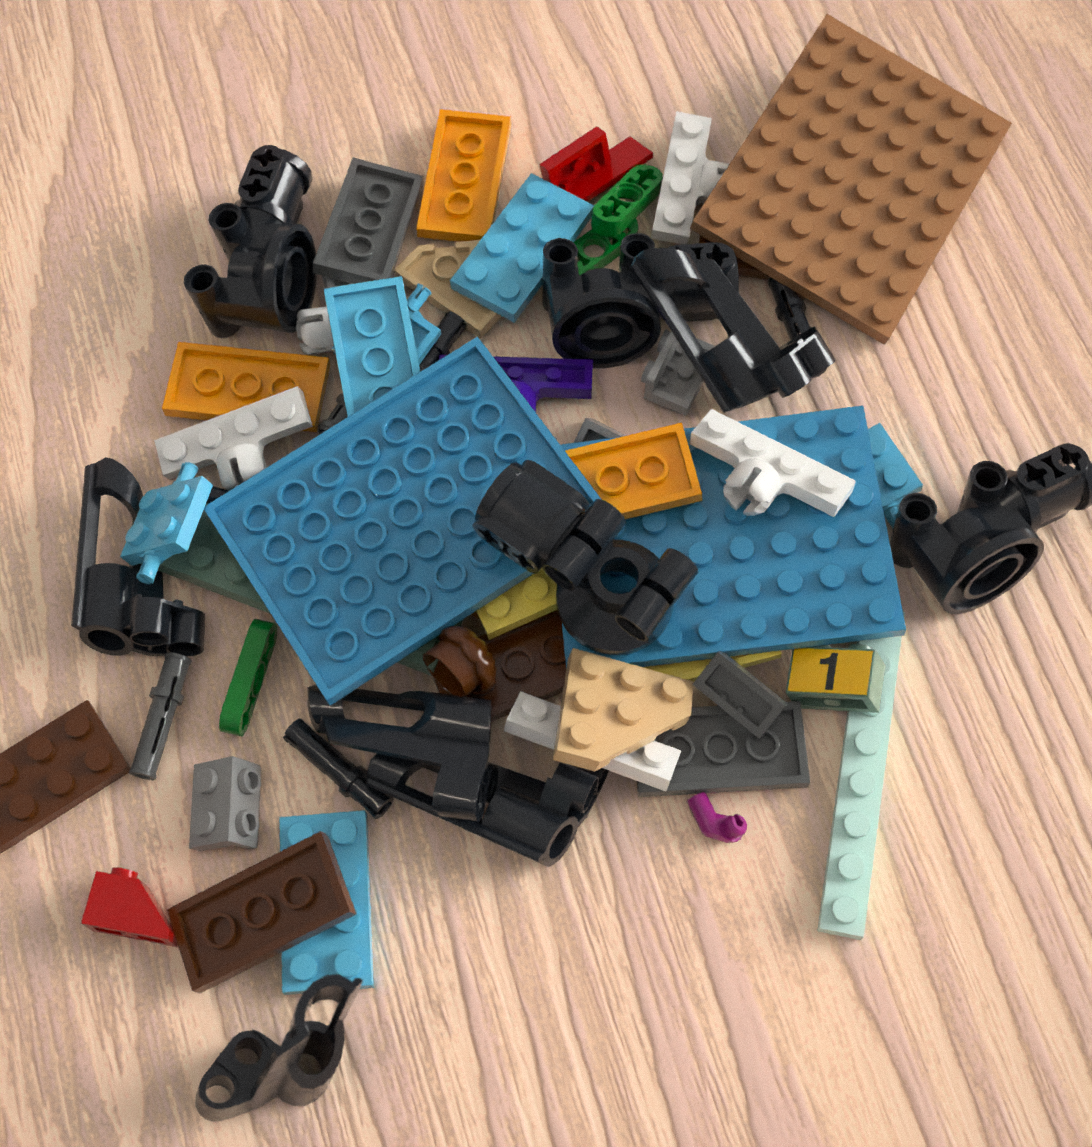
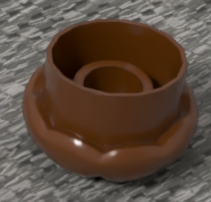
[423,625,496,697]

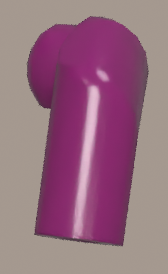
[687,792,747,843]

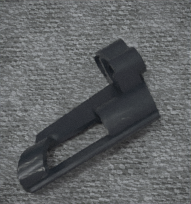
[631,248,836,413]
[71,457,205,657]
[307,685,499,822]
[366,754,609,867]
[195,974,363,1122]

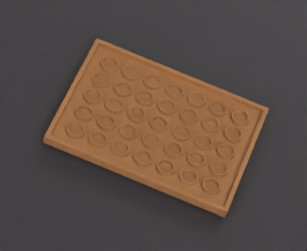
[689,14,1012,345]

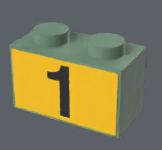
[785,644,885,713]

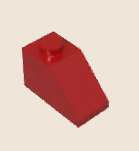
[81,867,178,947]

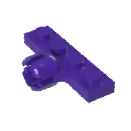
[439,355,593,412]

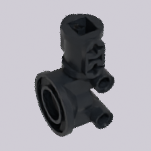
[183,145,317,338]
[542,233,739,369]
[890,443,1092,614]
[472,460,698,655]

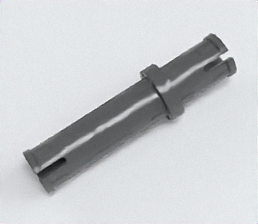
[129,652,192,780]

